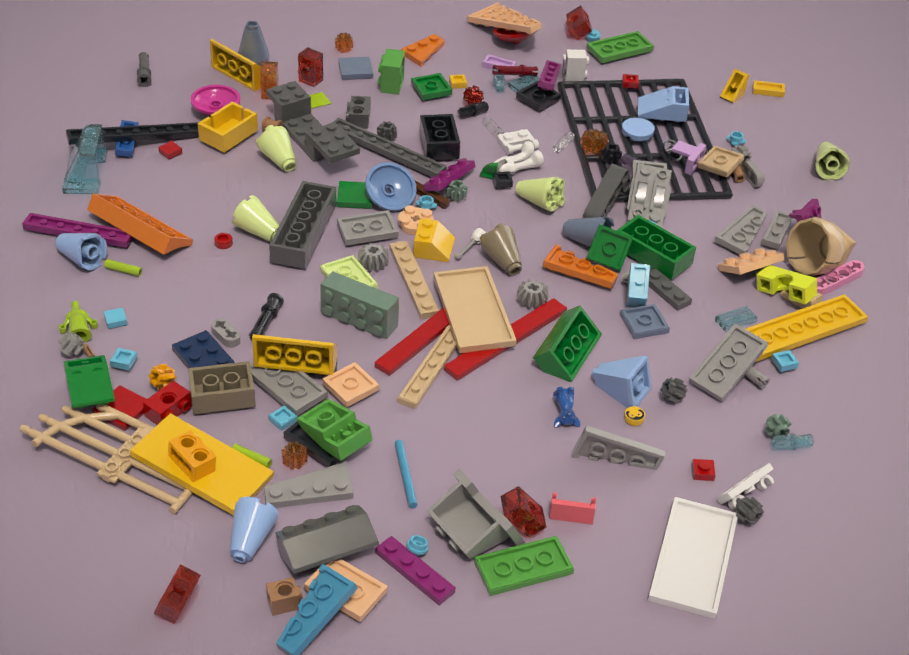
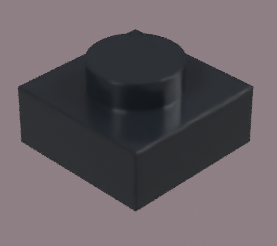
[493,171,513,188]

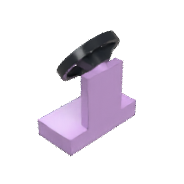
[662,139,706,175]

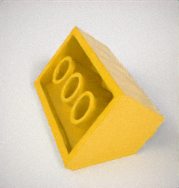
[210,39,269,92]
[252,334,337,375]

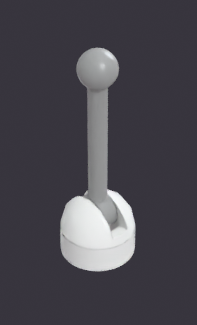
[455,228,486,260]

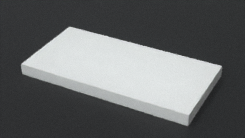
[648,497,738,619]

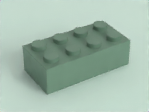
[320,271,399,339]

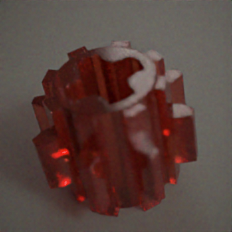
[463,85,484,105]

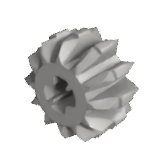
[358,242,389,272]
[517,279,549,309]

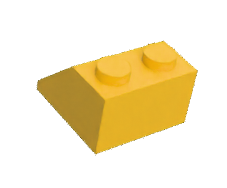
[413,218,455,262]

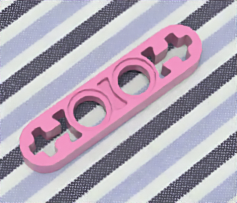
[817,260,865,296]

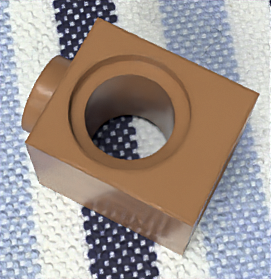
[266,577,303,616]

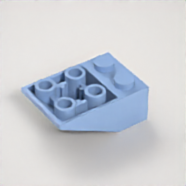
[638,86,689,122]

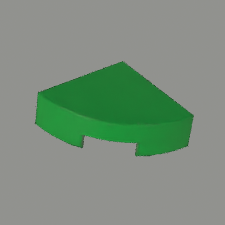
[479,163,498,179]

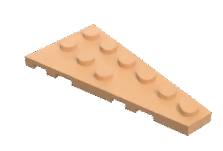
[467,2,542,34]

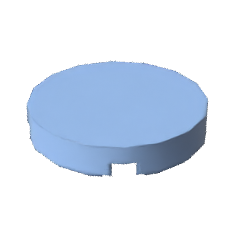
[622,118,654,141]

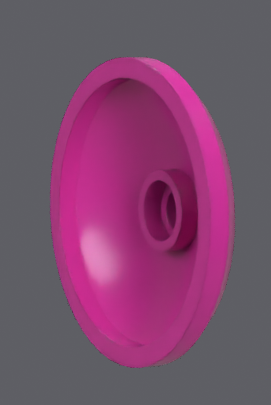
[191,85,240,116]

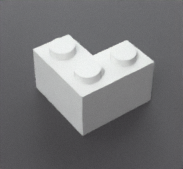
[562,49,589,81]

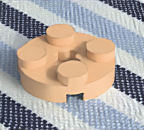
[398,205,434,235]

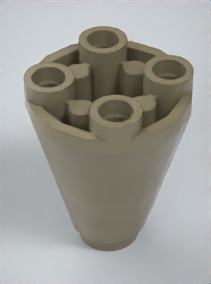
[480,223,522,276]

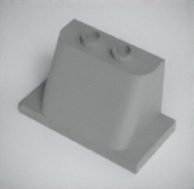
[427,469,525,559]

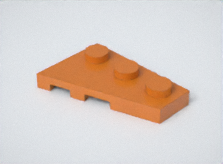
[401,34,445,67]

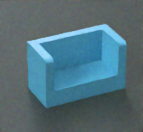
[626,263,650,307]

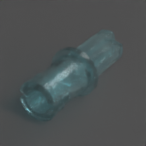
[772,433,814,450]

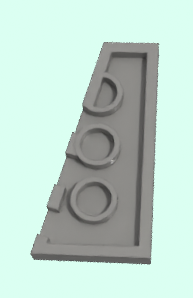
[264,461,353,508]

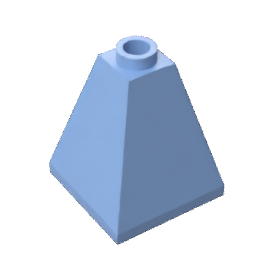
[592,356,652,408]

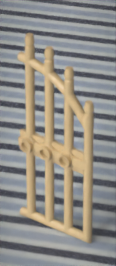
[19,404,193,514]

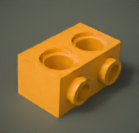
[168,430,216,482]

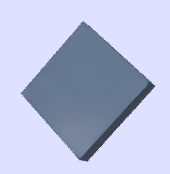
[339,57,373,80]
[620,304,670,339]

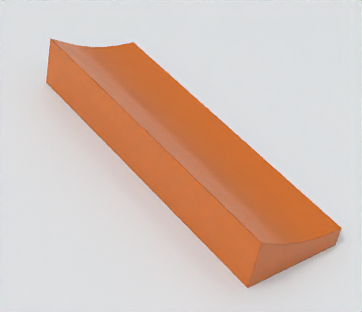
[87,193,193,255]

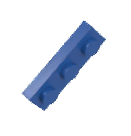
[115,120,138,157]

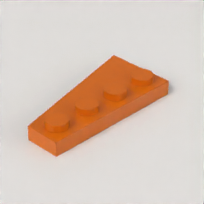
[543,244,618,289]

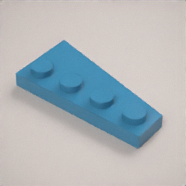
[276,563,358,655]

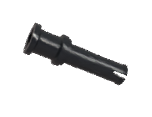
[249,293,284,340]

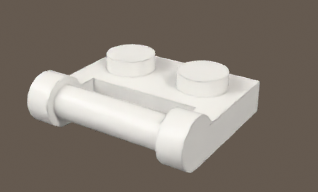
[497,129,539,155]

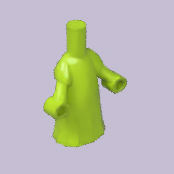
[59,301,98,343]

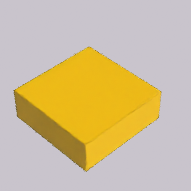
[449,74,467,89]

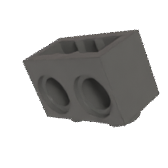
[346,96,371,129]

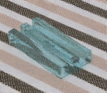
[715,306,758,332]

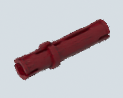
[492,65,538,77]

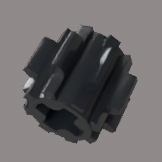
[601,143,622,165]

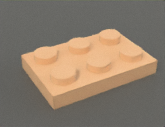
[718,248,784,275]
[304,559,388,622]

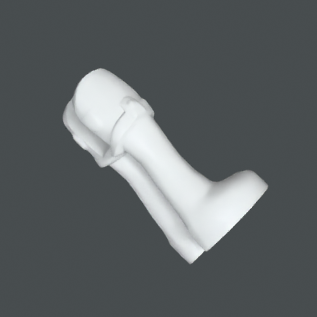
[493,141,544,175]

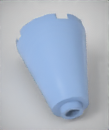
[55,233,107,270]
[230,497,279,563]

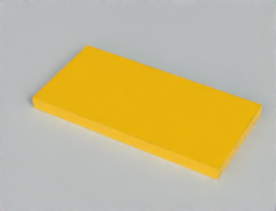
[130,413,274,516]

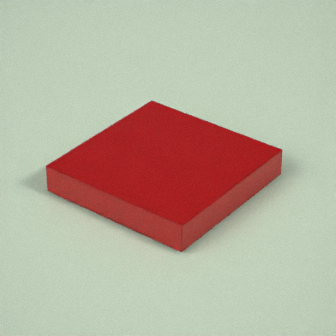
[92,385,146,431]

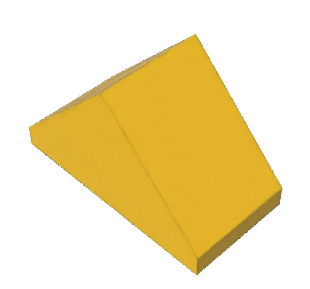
[720,69,749,103]

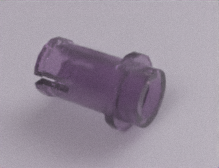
[620,153,642,167]

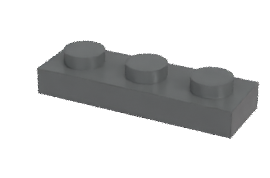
[648,268,692,311]

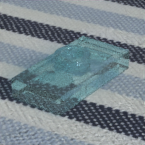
[508,76,540,92]

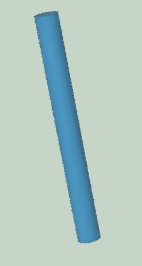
[395,440,417,508]

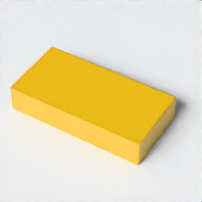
[752,80,785,97]

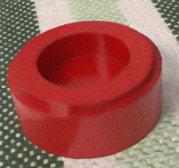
[214,233,233,249]

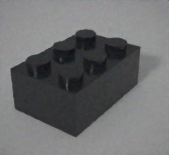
[419,114,460,161]

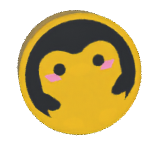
[624,406,645,426]

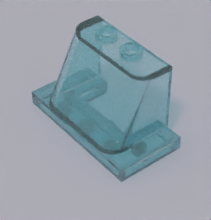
[62,124,107,194]

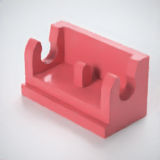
[549,492,596,525]

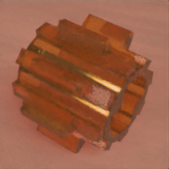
[335,33,353,53]
[281,441,308,470]

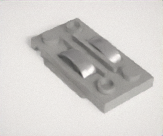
[627,163,672,228]

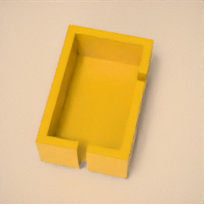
[198,102,258,152]

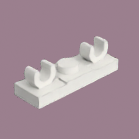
[716,463,774,511]

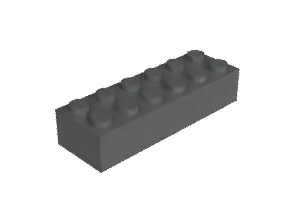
[269,181,337,269]

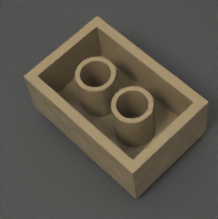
[188,361,256,414]

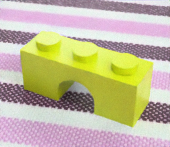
[757,265,817,305]

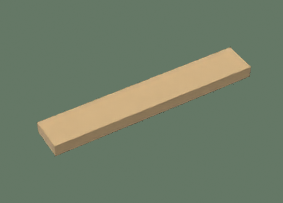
[397,325,457,409]

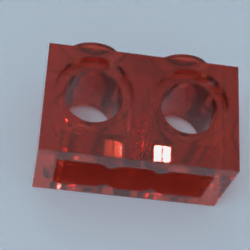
[154,564,201,624]

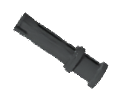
[137,52,151,87]

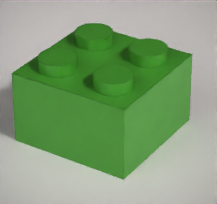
[378,49,405,95]

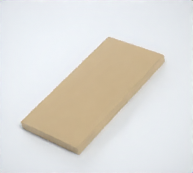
[433,266,517,353]

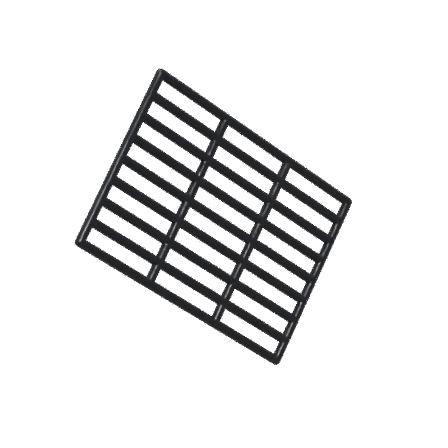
[558,79,733,202]

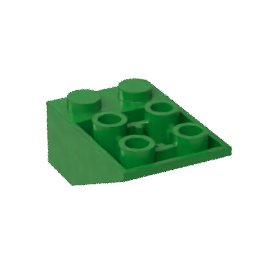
[63,355,115,409]

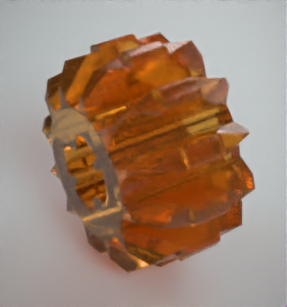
[580,129,609,154]

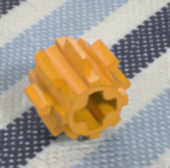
[148,364,176,390]

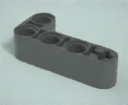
[583,164,630,218]

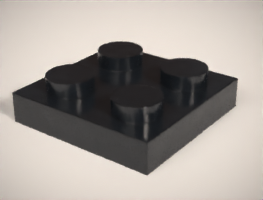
[516,81,561,111]

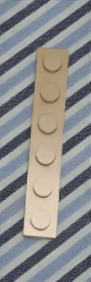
[389,241,439,319]

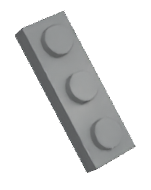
[761,210,793,249]

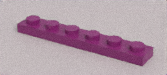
[22,213,133,248]

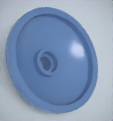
[365,162,416,211]

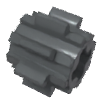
[377,121,397,141]
[660,377,687,403]
[735,496,764,525]

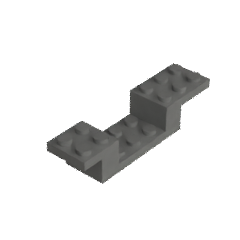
[266,81,360,163]

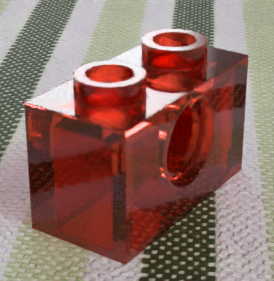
[566,5,592,40]
[298,47,323,87]
[500,486,547,537]

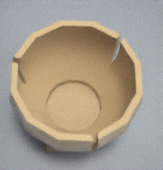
[786,217,857,276]

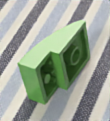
[296,399,373,461]

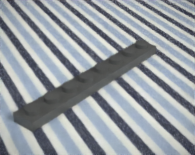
[332,118,447,177]

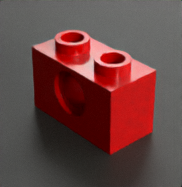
[143,380,192,425]

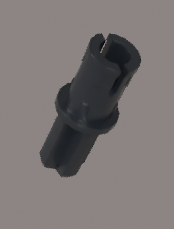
[458,101,489,117]

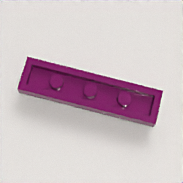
[537,60,561,91]
[423,158,476,191]
[375,536,456,606]

